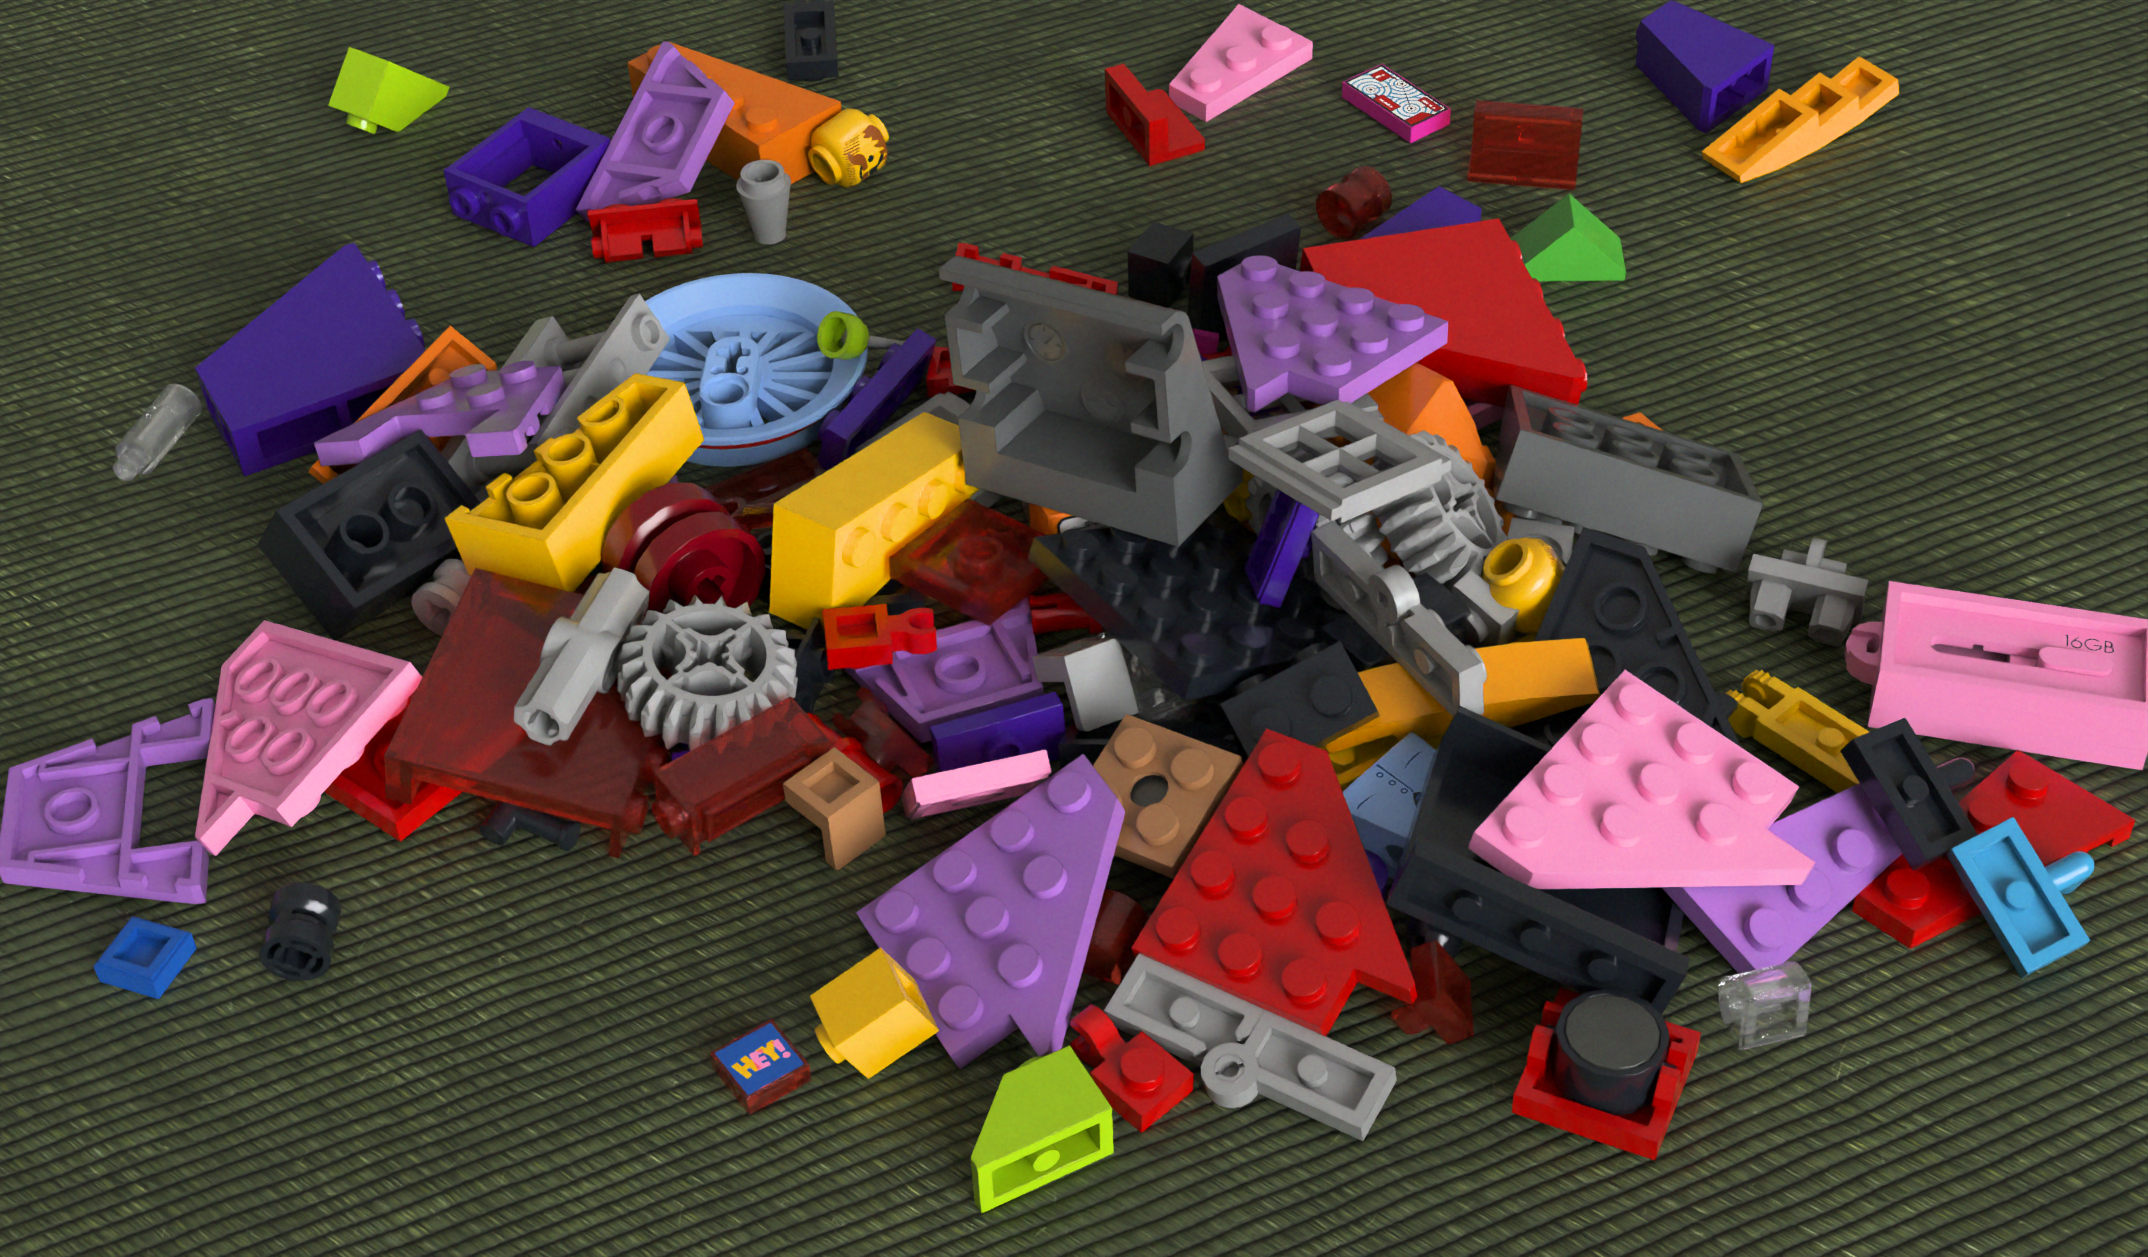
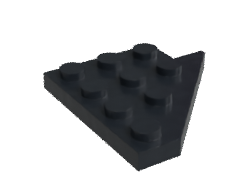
[1511,527,1741,747]

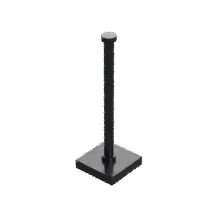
[1187,214,1301,342]

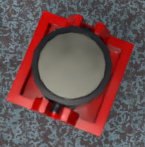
[1511,988,1701,1160]

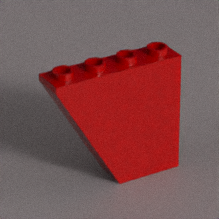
[1300,218,1587,407]

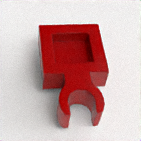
[822,604,937,670]

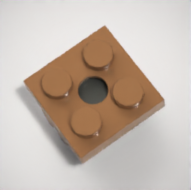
[1093,714,1244,879]

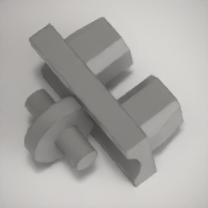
[1746,537,1869,647]

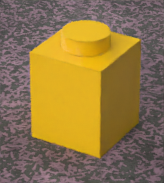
[810,947,939,1079]

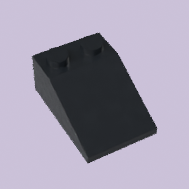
[257,430,480,641]

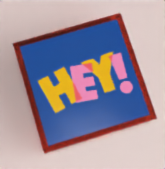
[710,1019,812,1115]

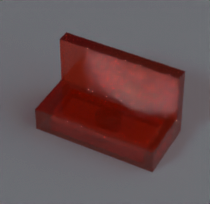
[1467,100,1584,190]

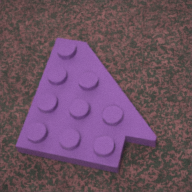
[856,754,1125,1069]

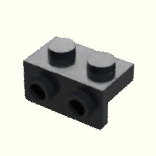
[1221,641,1380,757]

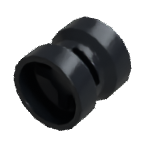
[259,883,342,981]

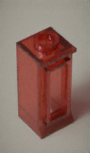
[651,696,829,857]

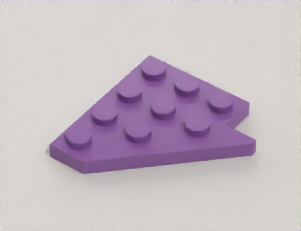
[1217,255,1448,413]

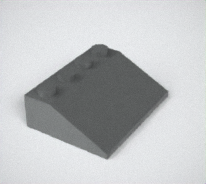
[1493,384,1763,574]

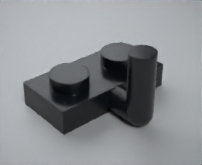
[1840,718,1978,871]

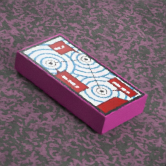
[1342,64,1451,143]

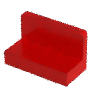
[1105,63,1205,166]

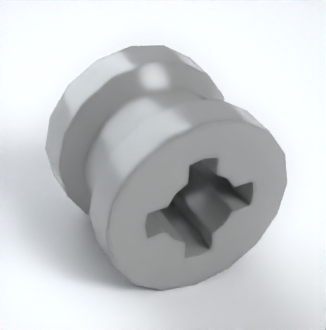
[411,559,492,638]

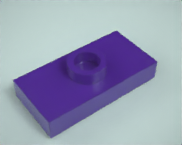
[1244,489,1319,608]
[930,692,1066,773]

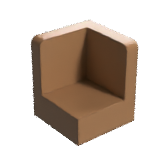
[783,747,886,870]

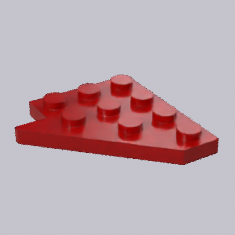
[1131,728,1417,1037]

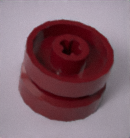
[601,483,766,621]

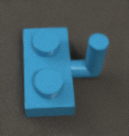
[1946,817,2094,978]

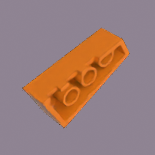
[627,42,842,184]

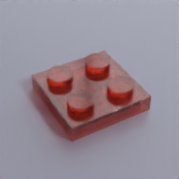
[889,498,1049,626]

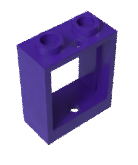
[443,107,610,247]

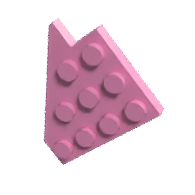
[195,620,424,856]

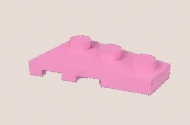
[1169,4,1313,122]

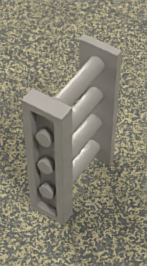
[441,293,670,495]

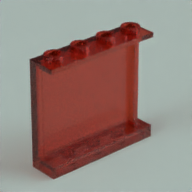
[384,568,672,858]

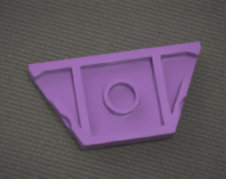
[576,41,735,222]

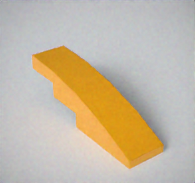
[1702,56,1899,183]
[1325,638,1601,754]

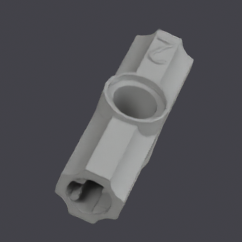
[514,567,650,746]

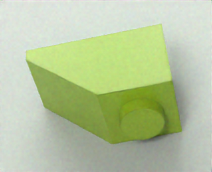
[328,47,450,134]
[971,1045,1114,1214]

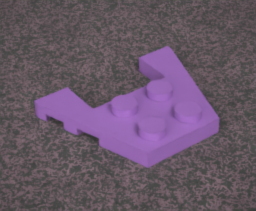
[314,361,567,466]
[0,698,215,904]

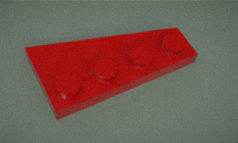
[1852,750,2135,949]

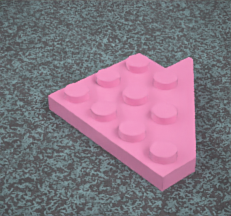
[1468,670,1816,889]

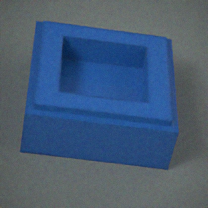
[94,916,197,999]

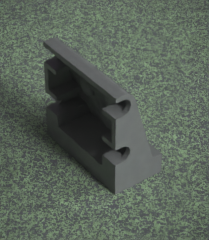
[939,256,1243,547]

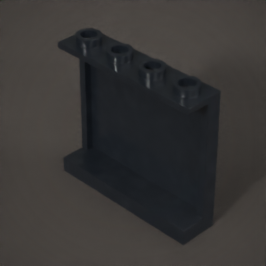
[1386,706,1689,1015]

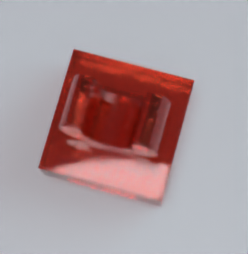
[1391,940,1474,1045]

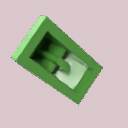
[1510,194,1626,281]

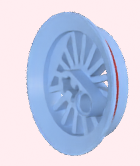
[645,273,868,467]

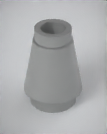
[736,160,791,244]

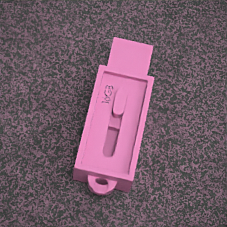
[1844,581,2148,770]

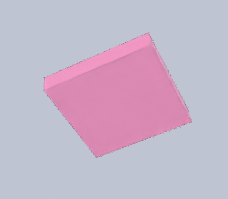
[901,750,1052,820]

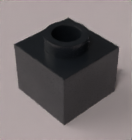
[1127,222,1194,308]

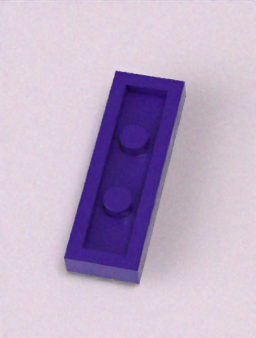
[816,328,937,472]

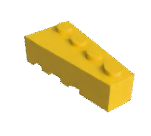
[444,373,704,598]
[769,412,980,630]

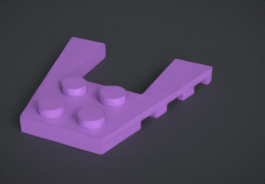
[797,527,1044,743]

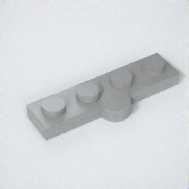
[1311,521,1487,716]
[1104,953,1397,1141]

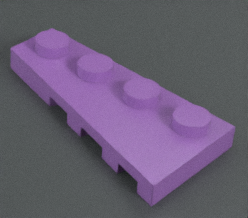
[1662,783,1902,989]

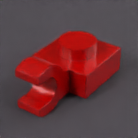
[1070,1004,1194,1133]

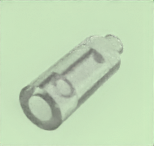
[113,384,202,481]

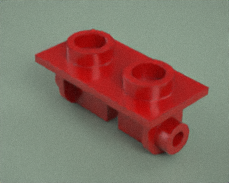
[587,198,703,263]

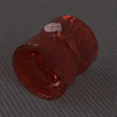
[1316,166,1392,239]

